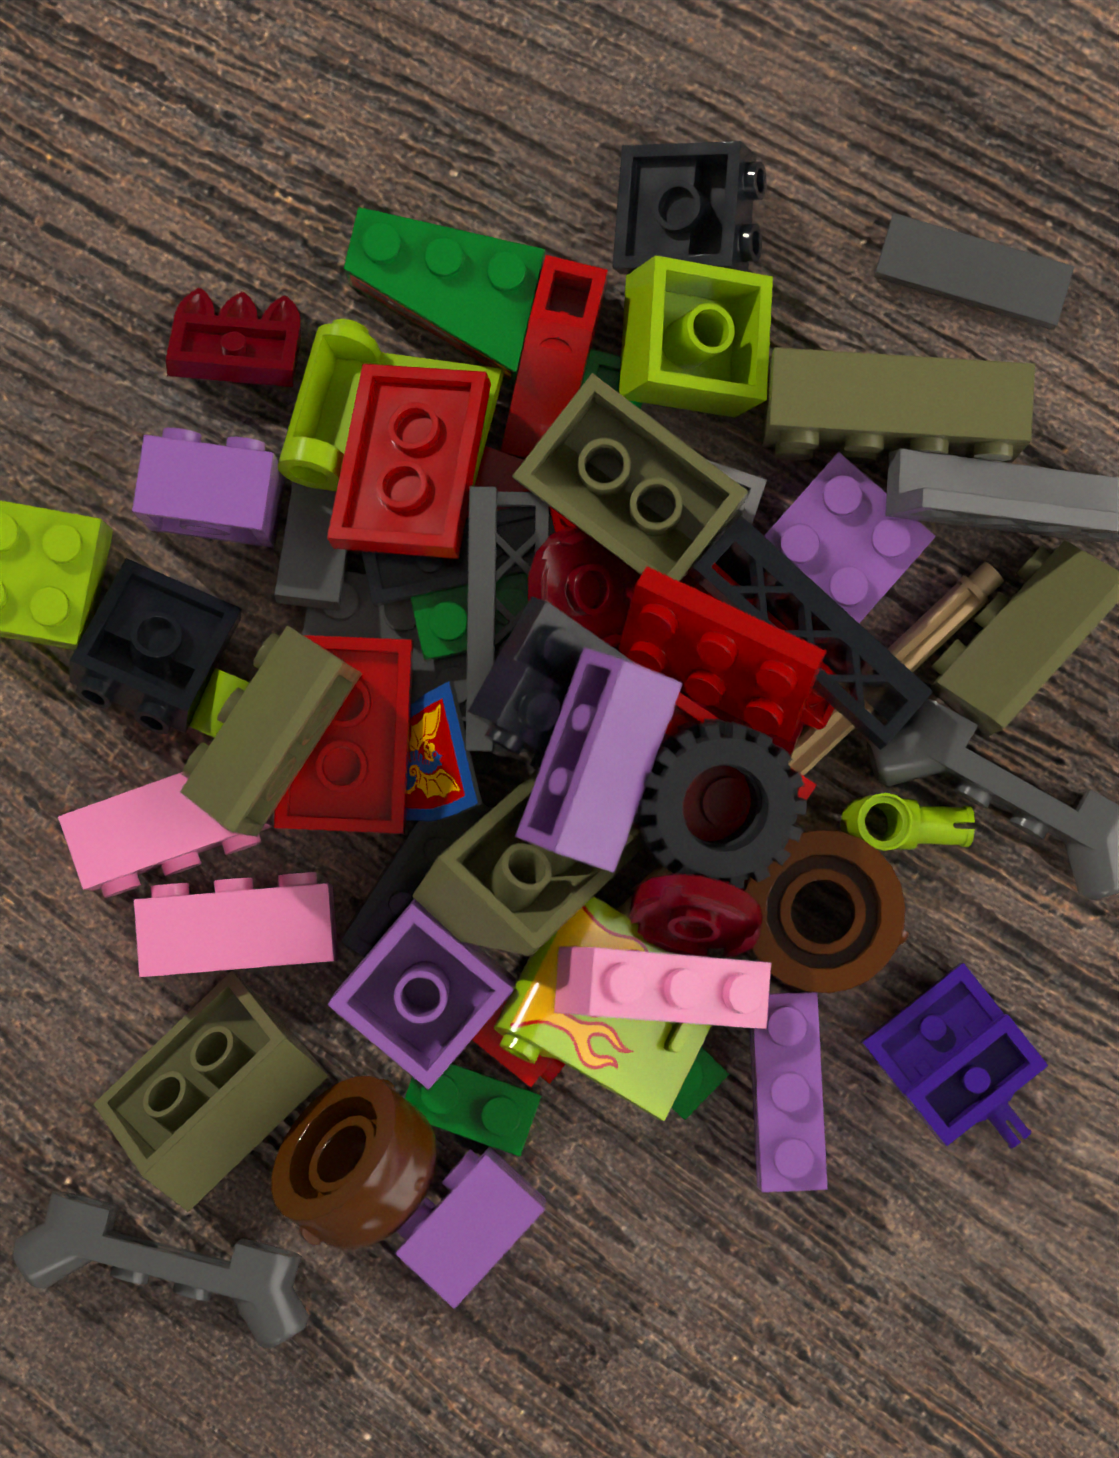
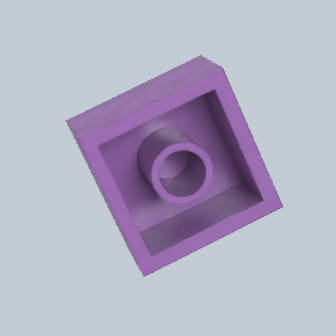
[132,428,285,548]
[764,452,936,623]
[327,899,516,1090]
[396,1146,546,1309]

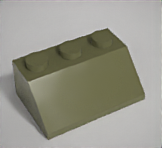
[512,373,748,582]
[929,540,1119,738]
[180,625,362,837]
[412,770,645,956]
[93,971,328,1212]

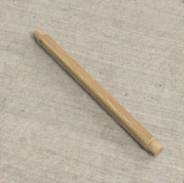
[617,562,1004,924]

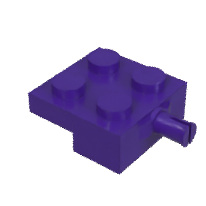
[861,963,1049,1149]

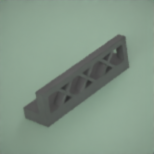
[885,449,1119,544]
[466,487,549,752]

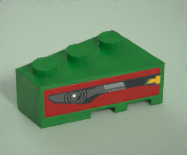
[344,207,545,385]

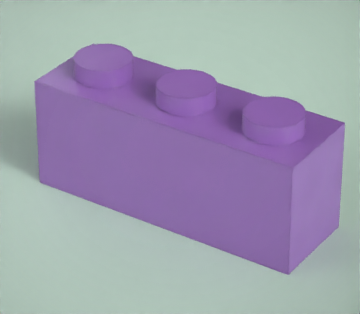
[516,648,682,872]
[749,991,828,1192]

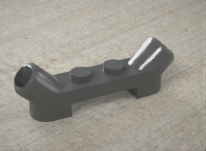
[867,698,1119,901]
[13,1191,309,1349]

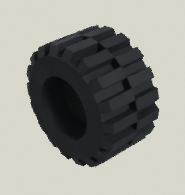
[633,719,806,889]

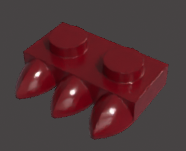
[165,288,301,387]

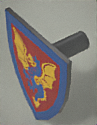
[406,681,494,822]

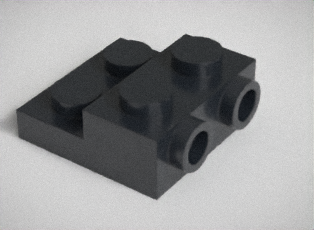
[612,141,767,275]
[69,558,242,734]
[467,597,633,771]

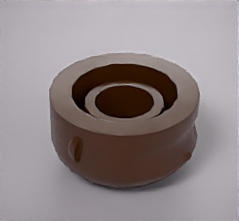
[745,830,909,993]
[271,1076,437,1250]

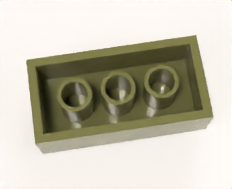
[761,347,1035,464]

